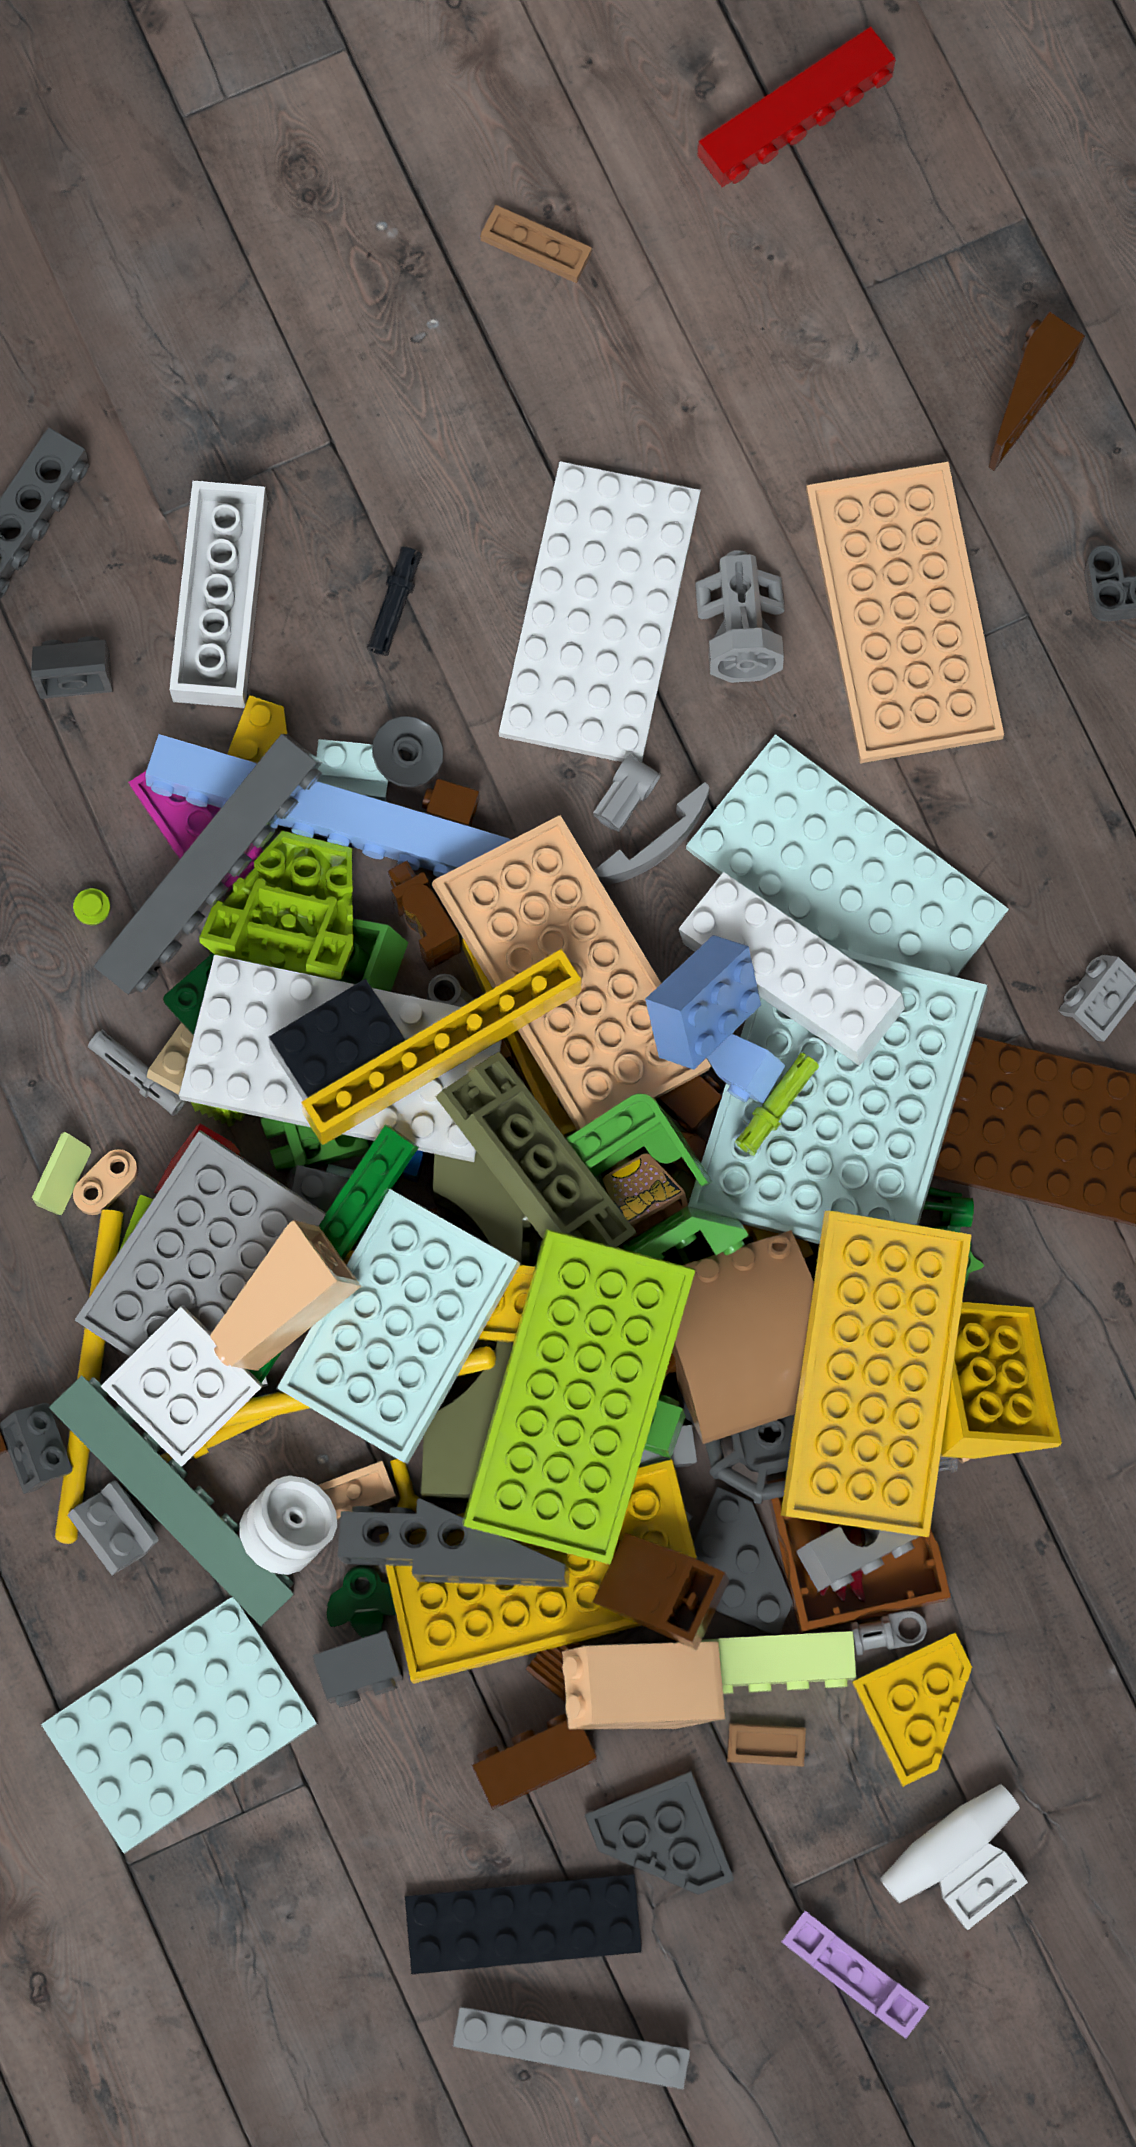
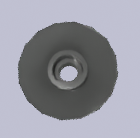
[372,716,443,787]

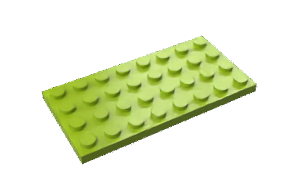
[462,1229,695,1564]

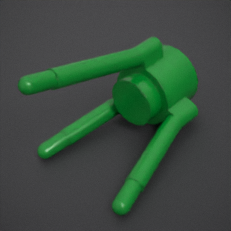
[923,1187,974,1233]

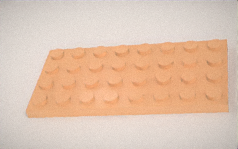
[806,462,1004,763]
[432,815,711,1131]

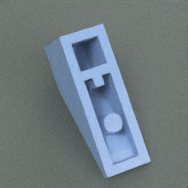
[707,1034,786,1104]

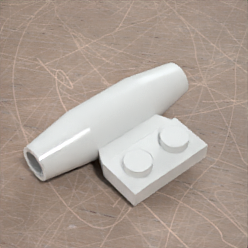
[880,1784,1028,1930]

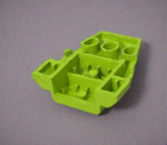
[199,831,353,980]

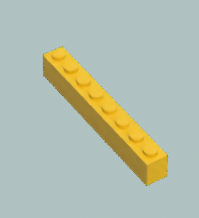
[301,949,582,1145]

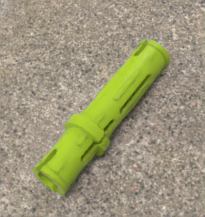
[735,1053,819,1156]

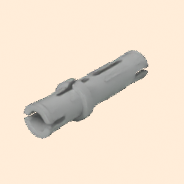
[88,1029,187,1116]

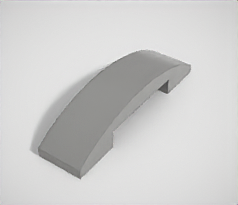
[594,782,710,886]

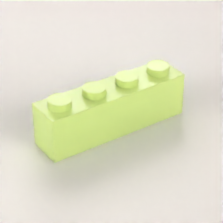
[701,1631,856,1694]

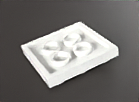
[101,1305,263,1467]

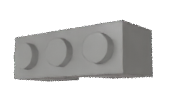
[796,1526,920,1592]

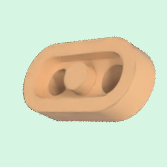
[73,1149,138,1215]

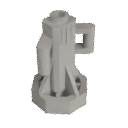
[695,550,785,683]

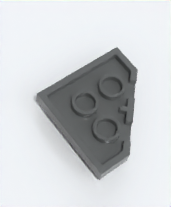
[694,1487,793,1636]
[584,1772,734,1895]

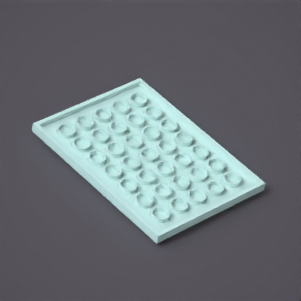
[688,947,988,1244]

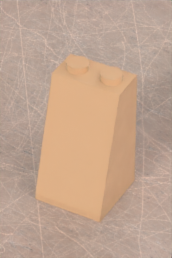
[210,1220,362,1371]
[562,1642,725,1729]

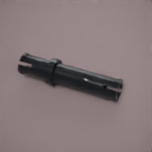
[366,547,423,656]

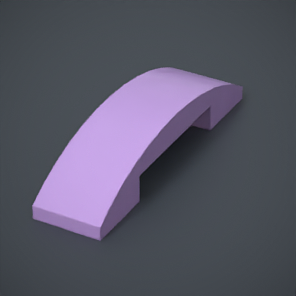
[782,1911,929,2039]

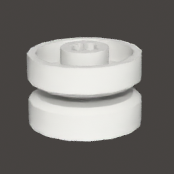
[239,1476,337,1575]

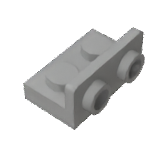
[1058,955,1136,1042]
[68,1480,159,1576]

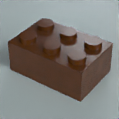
[472,1713,597,1810]

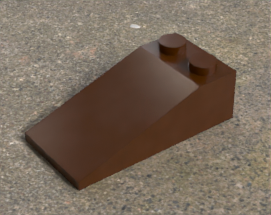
[989,311,1085,471]

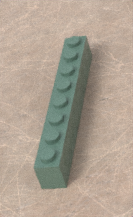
[49,1376,294,1626]

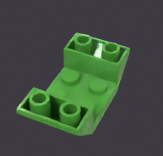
[621,1206,749,1260]

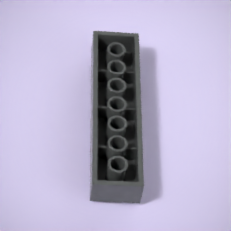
[93,734,322,995]

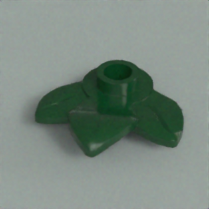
[327,1565,396,1638]

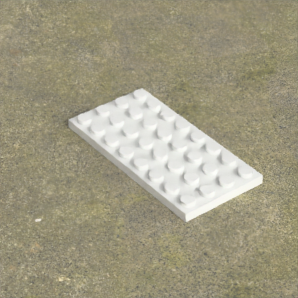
[499,462,700,762]
[179,955,502,1162]

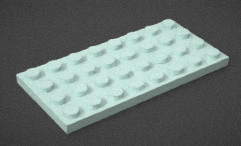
[686,734,1009,977]

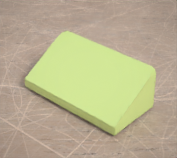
[32,1132,91,1215]

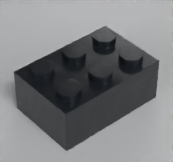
[268,978,405,1100]

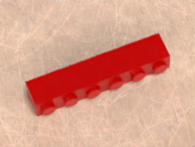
[697,26,896,188]

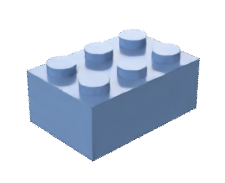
[645,935,761,1069]

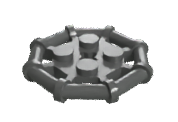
[706,1414,795,1504]

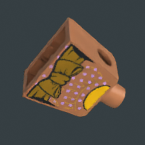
[602,1153,688,1242]

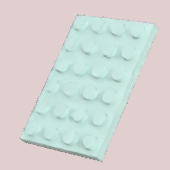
[277,1189,521,1464]
[41,1597,317,1853]

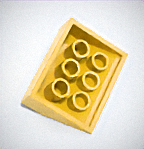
[941,1302,1062,1459]

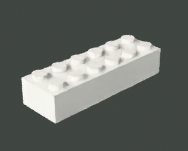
[169,481,268,708]
[679,872,905,1066]

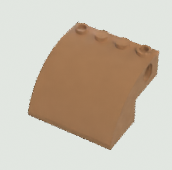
[672,1230,814,1444]

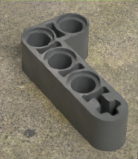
[1084,545,1136,622]

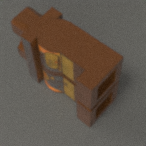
[388,861,461,970]

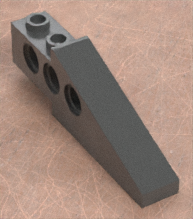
[338,1499,570,1587]

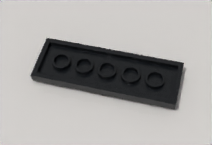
[405,1874,642,1975]

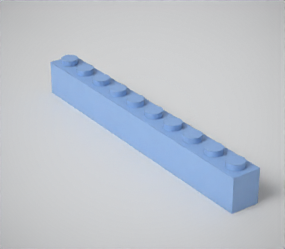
[145,734,512,877]

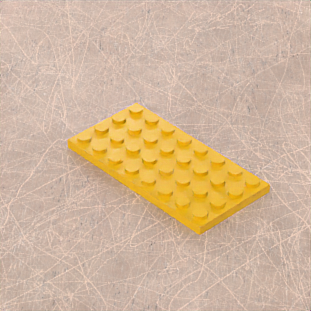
[781,1211,972,1537]
[379,1459,698,1684]

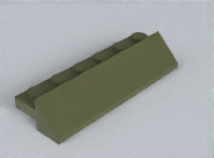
[435,1052,637,1248]

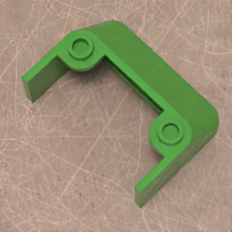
[566,1094,713,1186]

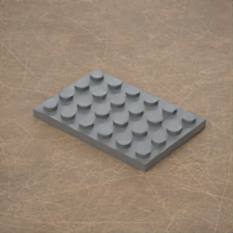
[75,1130,326,1357]

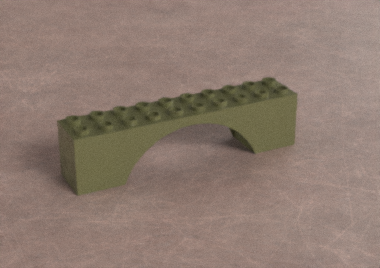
[421,1152,531,1502]

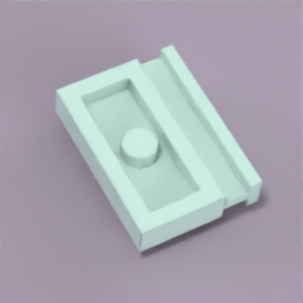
[316,739,388,801]

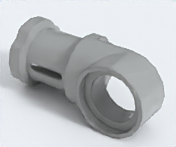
[850,1611,927,1656]

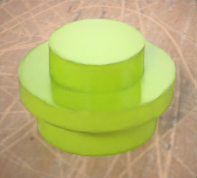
[73,888,110,925]

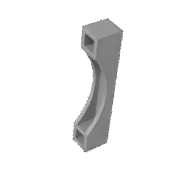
[453,2007,690,2089]

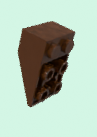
[593,1533,730,1650]

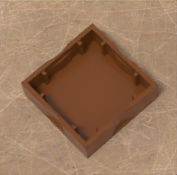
[766,1477,951,1634]

